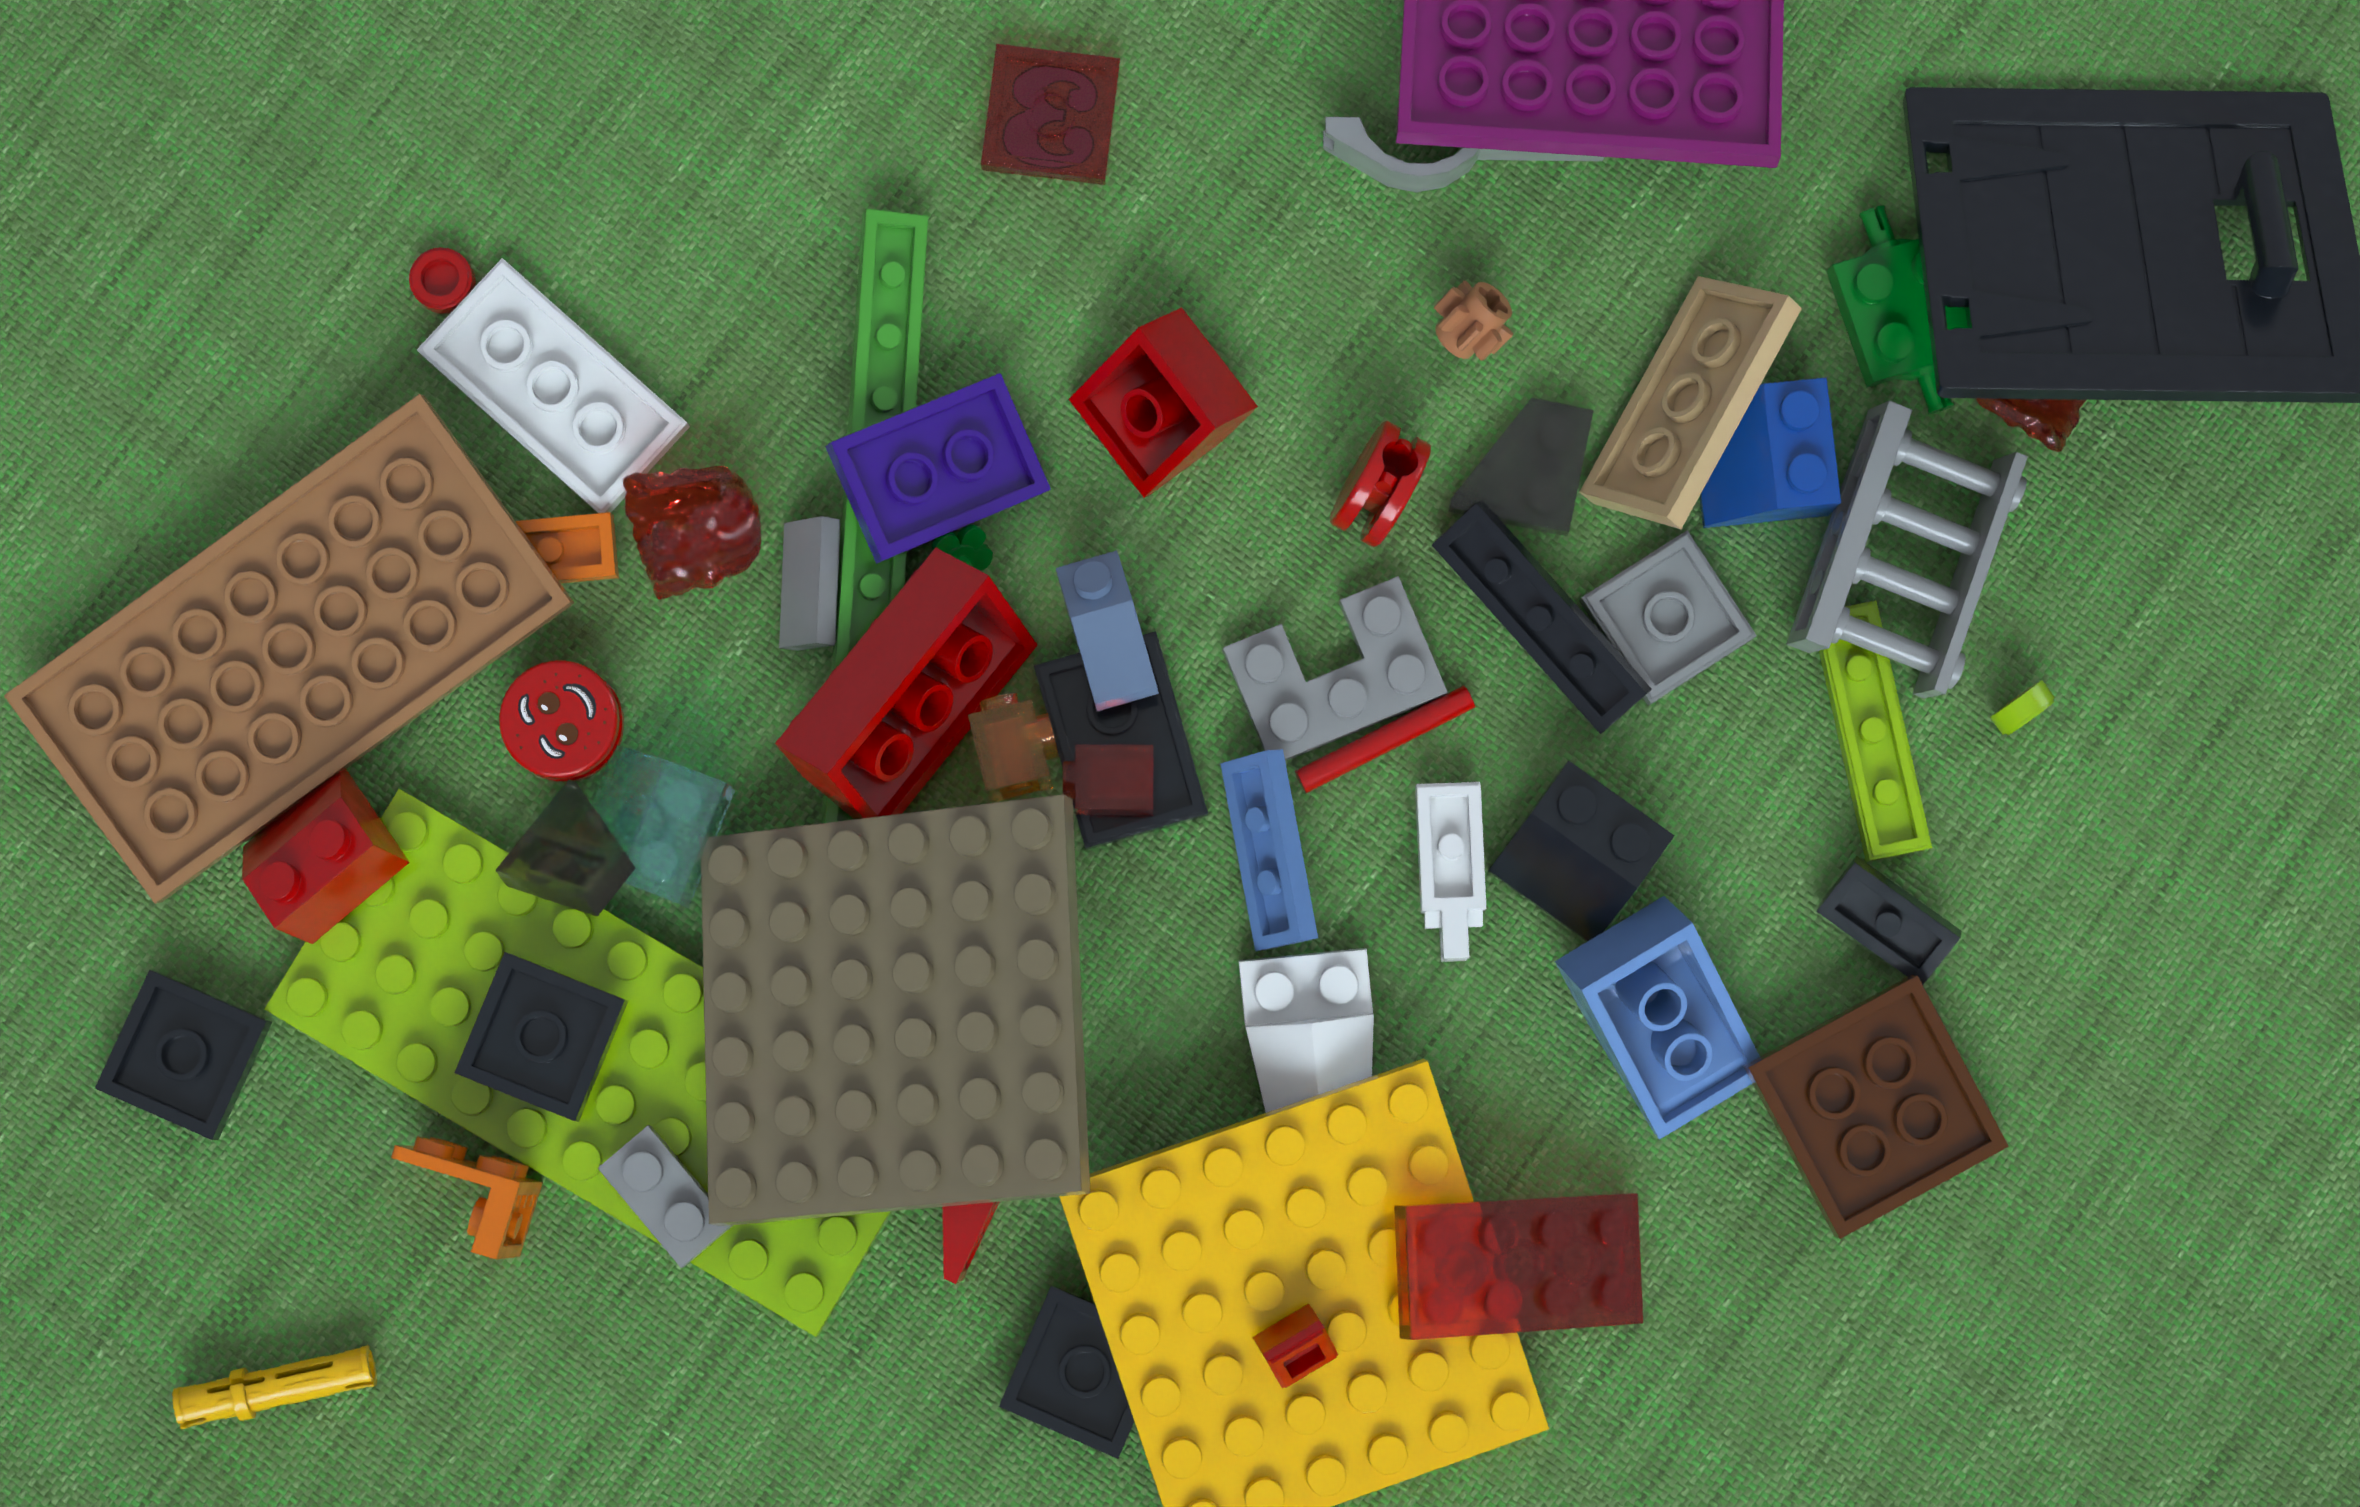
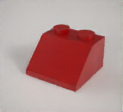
[1068,307,1258,498]
[242,769,410,944]

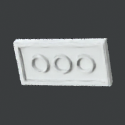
[417,258,690,513]

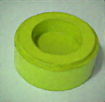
[1990,680,2055,736]

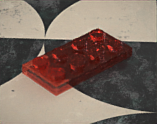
[1394,1193,1643,1340]

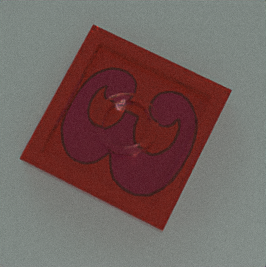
[981,44,1121,185]

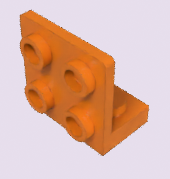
[391,1136,543,1260]

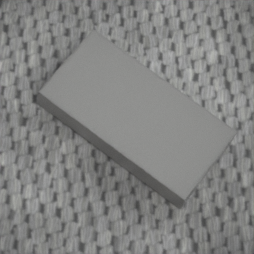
[779,516,840,651]

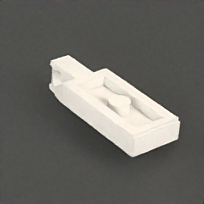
[1415,782,1487,962]

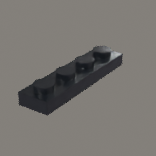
[1432,500,1652,734]

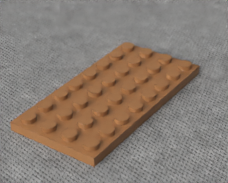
[4,394,574,904]

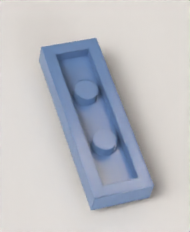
[1220,749,1318,951]

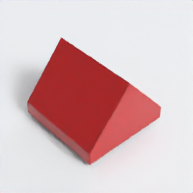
[1252,1303,1338,1388]

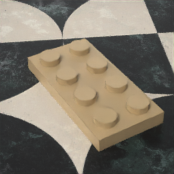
[1579,276,1802,529]

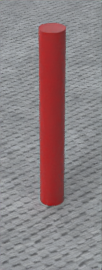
[1294,685,1475,793]

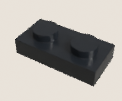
[1816,856,1962,985]

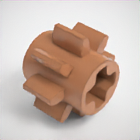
[1434,281,1513,361]

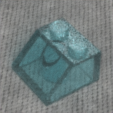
[568,745,735,909]

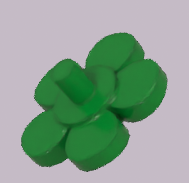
[931,524,993,570]

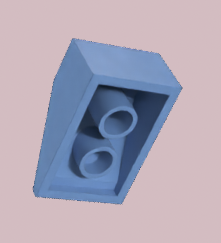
[1555,896,1760,1140]

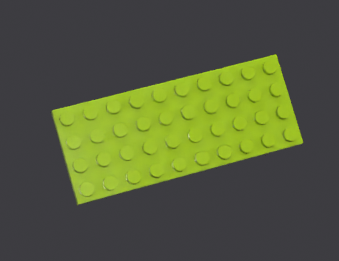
[264,789,892,1337]

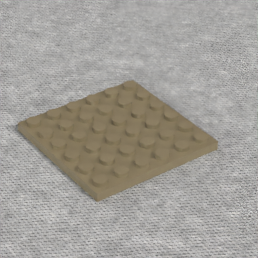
[700,794,1090,1226]

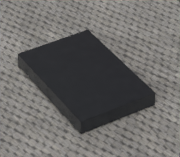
[1034,631,1208,850]

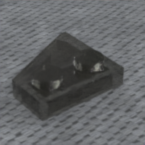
[496,779,636,917]

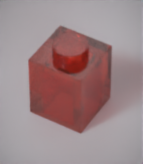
[1063,744,1153,816]

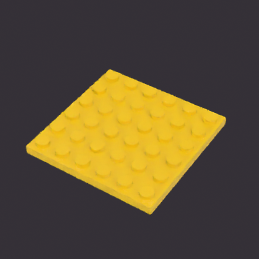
[1059,1058,1549,1507]

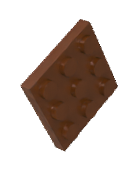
[1743,975,2009,1239]

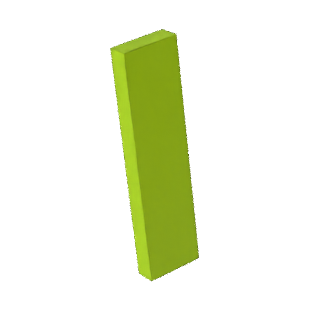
[1819,600,1932,862]

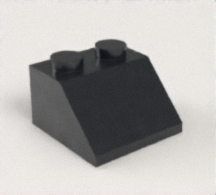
[1488,761,1675,942]

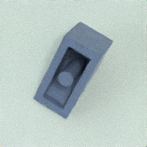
[1056,550,1159,711]

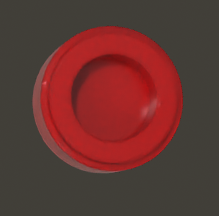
[409,247,476,314]

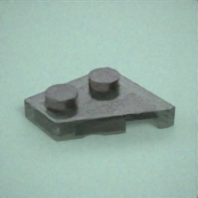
[1448,397,1594,536]

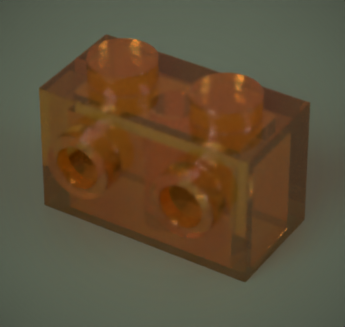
[968,693,1059,803]

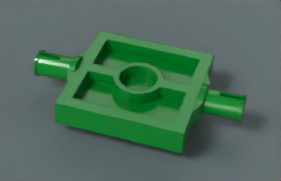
[1826,205,1968,414]

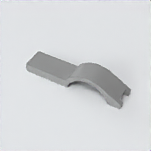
[1323,117,1604,193]

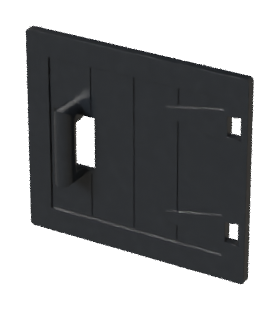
[1903,87,2360,403]

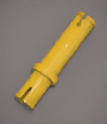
[172,1345,377,1429]

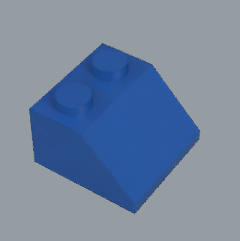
[1699,377,1841,528]

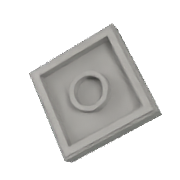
[1579,530,1757,706]

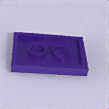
[825,373,1051,564]

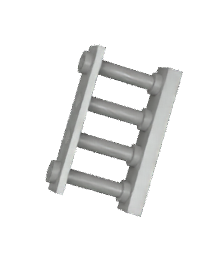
[1786,400,2028,699]

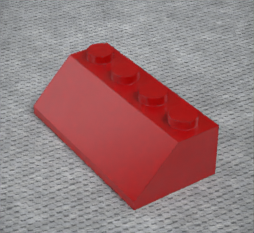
[775,548,1038,819]

